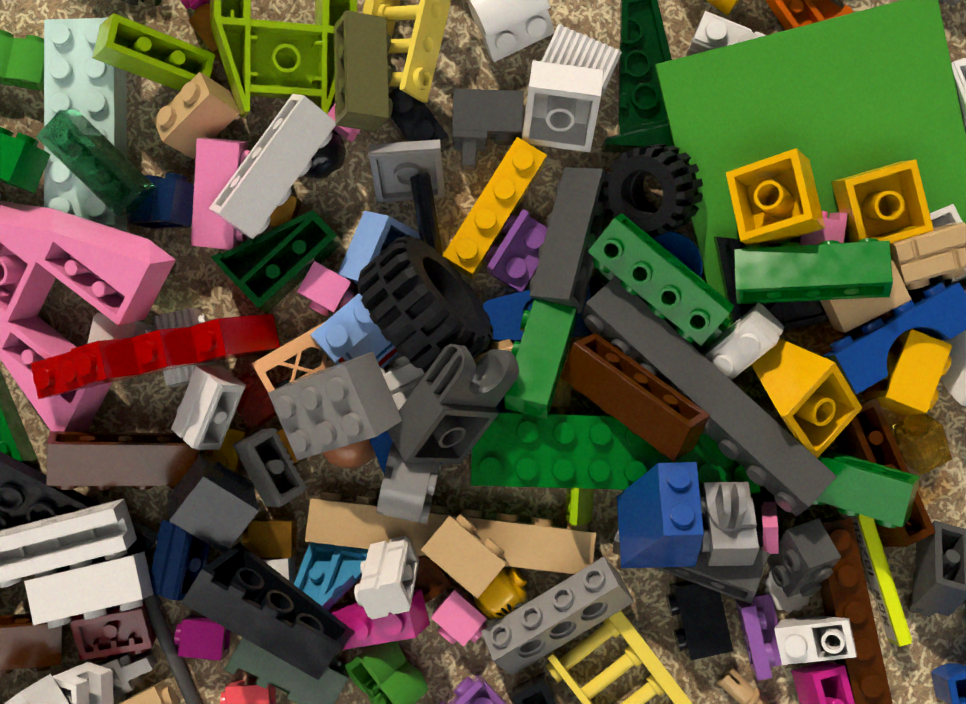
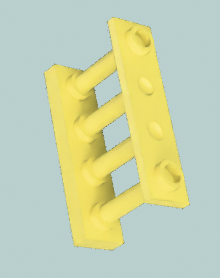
[362,0,451,102]
[546,610,692,704]

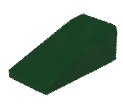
[602,123,673,153]

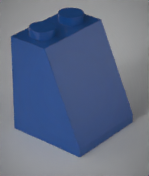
[617,462,704,568]

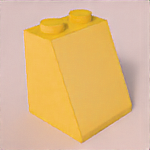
[751,338,862,459]

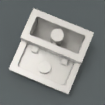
[467,0,555,62]

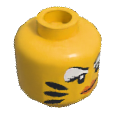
[474,567,527,620]

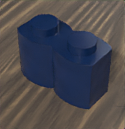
[128,173,194,229]

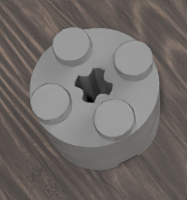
[376,442,440,524]

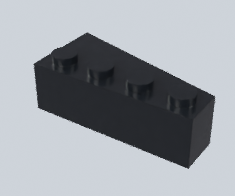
[181,542,355,680]

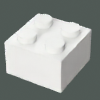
[522,60,603,152]

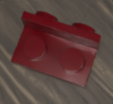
[70,602,157,660]

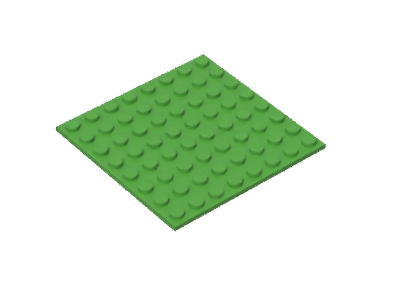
[655,0,966,336]

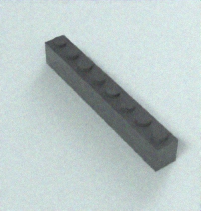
[581,276,837,517]

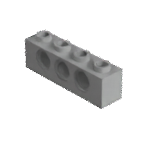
[481,557,634,675]

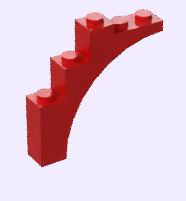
[30,314,280,399]

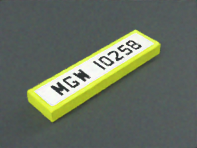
[848,514,912,647]

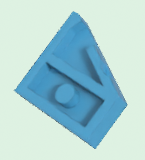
[294,542,368,610]

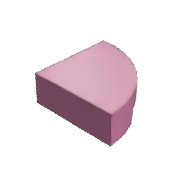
[761,502,779,554]

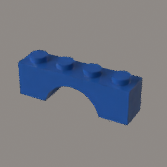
[822,281,966,394]

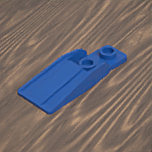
[482,284,593,342]

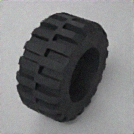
[357,236,494,374]

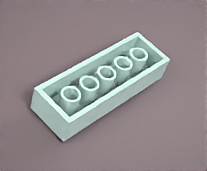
[44,18,127,232]

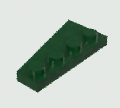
[618,0,672,135]

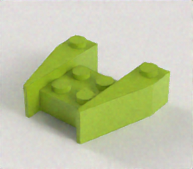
[210,0,357,117]

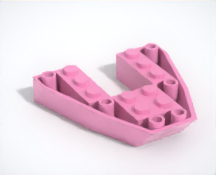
[0,201,176,432]

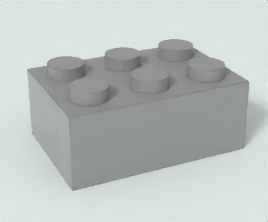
[268,352,402,460]

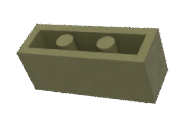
[334,10,393,132]

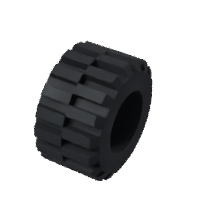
[603,144,703,238]

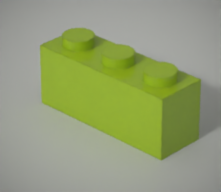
[92,13,215,91]

